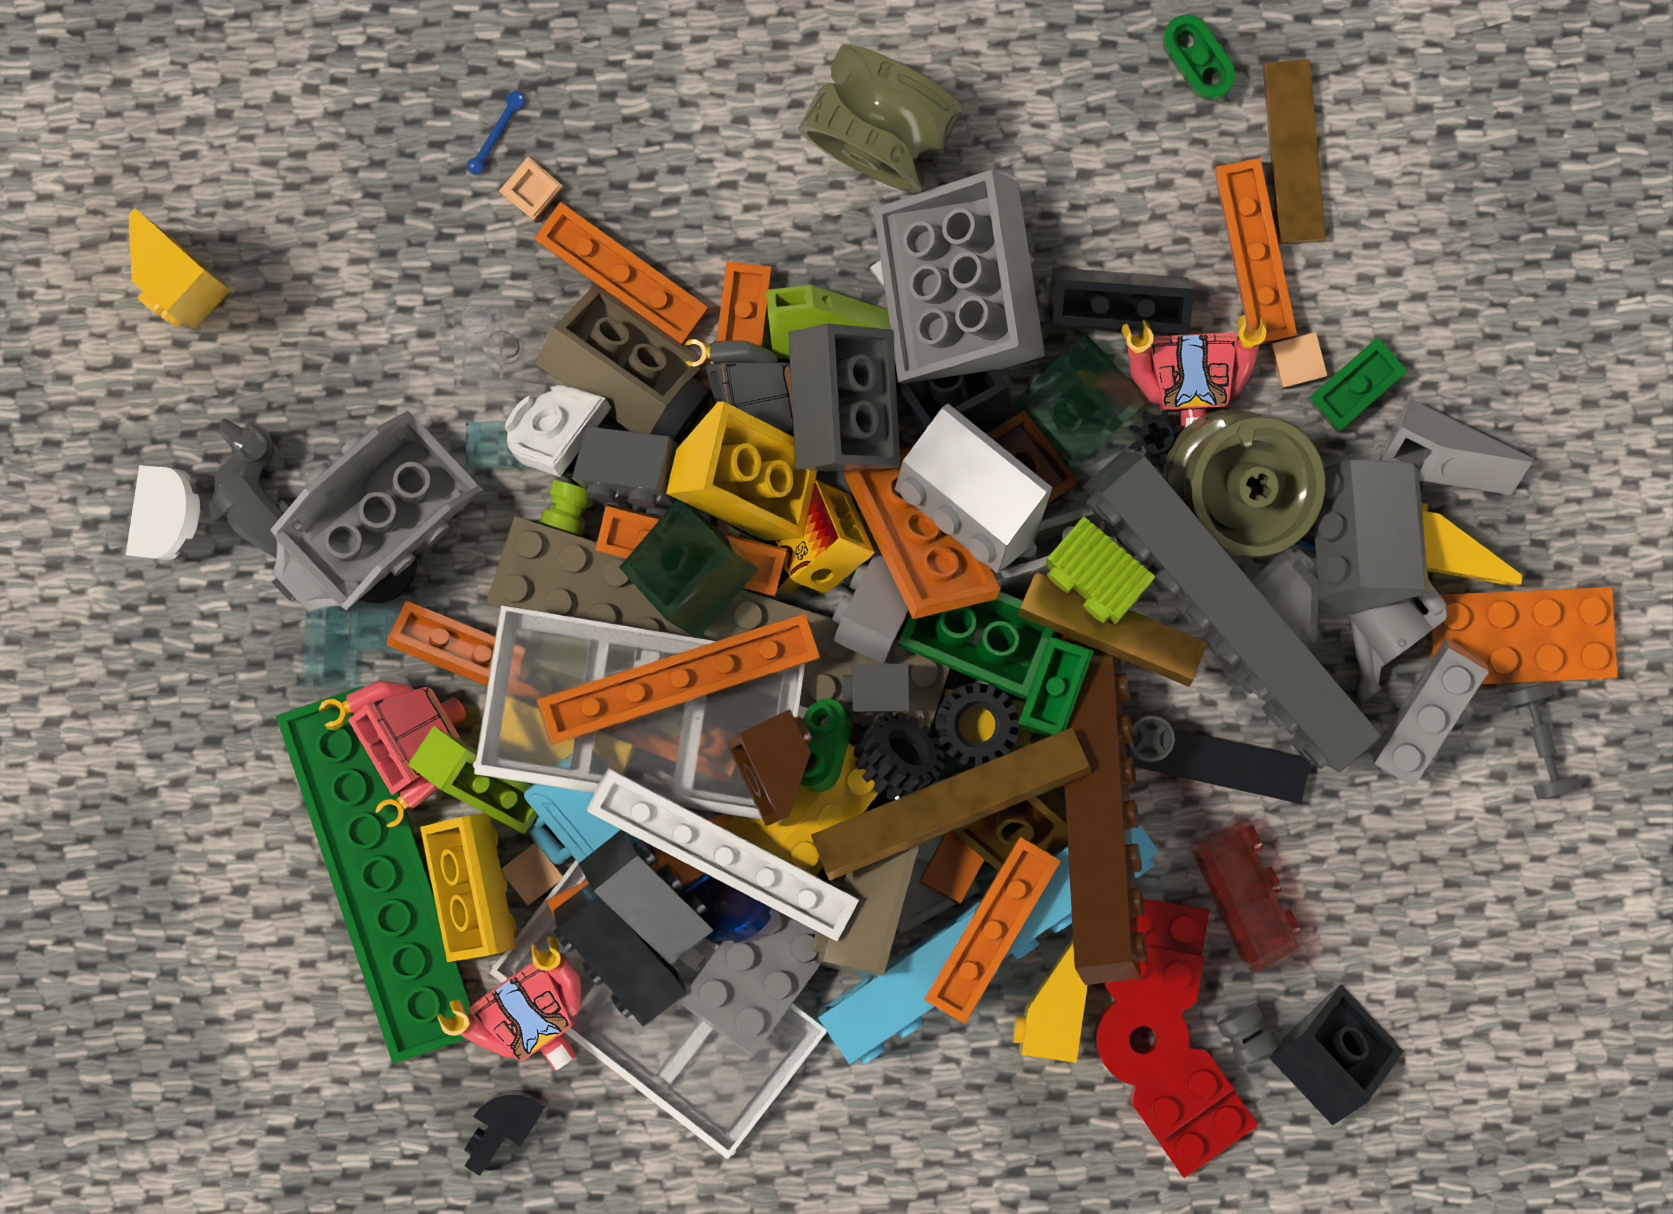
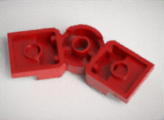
[1094,898,1259,1178]

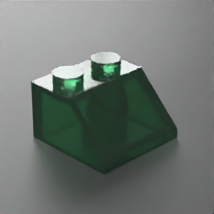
[1012,334,1149,472]
[619,499,759,638]

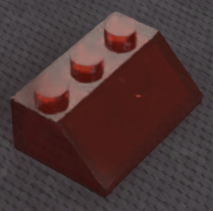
[1188,819,1301,973]

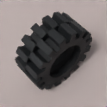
[935,683,1020,767]
[854,711,945,800]

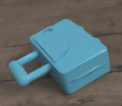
[524,750,650,865]

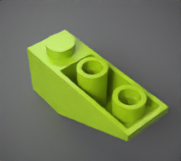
[766,285,890,360]

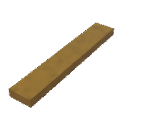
[811,728,1092,881]

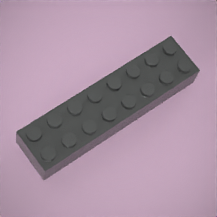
[1082,450,1381,773]

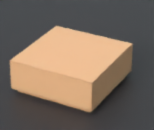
[499,157,564,222]
[1270,332,1327,389]
[502,843,564,906]

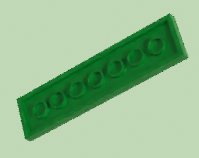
[276,686,472,1064]

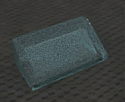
[301,600,360,690]

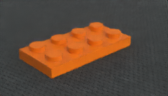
[842,446,1001,619]
[1428,587,1618,684]

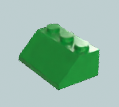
[897,592,1054,699]

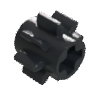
[1127,410,1182,466]

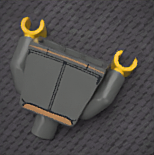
[685,339,794,435]

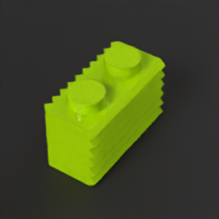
[1045,516,1155,624]

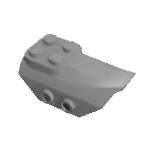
[270,411,483,612]

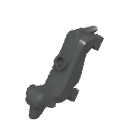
[200,418,296,601]

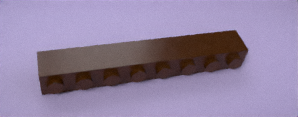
[1056,632,1147,985]

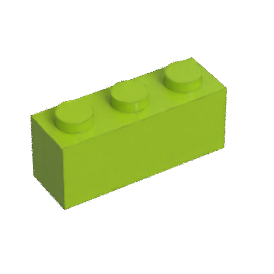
[408,725,538,834]

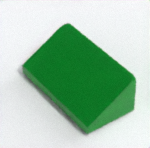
[1018,636,1094,736]

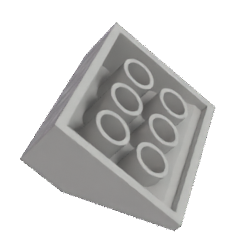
[873,169,1045,384]

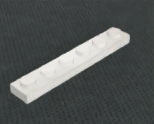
[586,768,859,941]

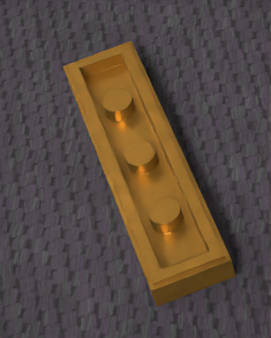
[1263,59,1326,245]
[1017,571,1208,687]

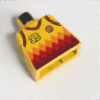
[776,480,874,594]

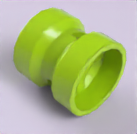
[539,479,594,537]

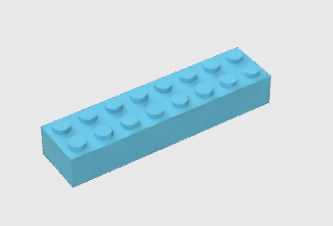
[818,823,1159,1065]

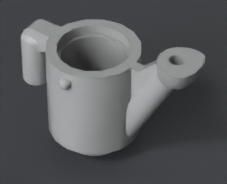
[1348,580,1448,705]

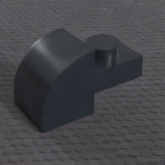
[464,1090,548,1176]

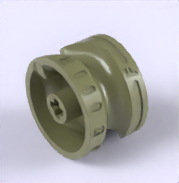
[798,44,963,193]
[1163,409,1325,557]

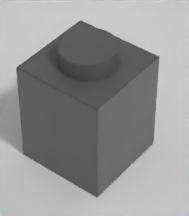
[843,664,909,712]

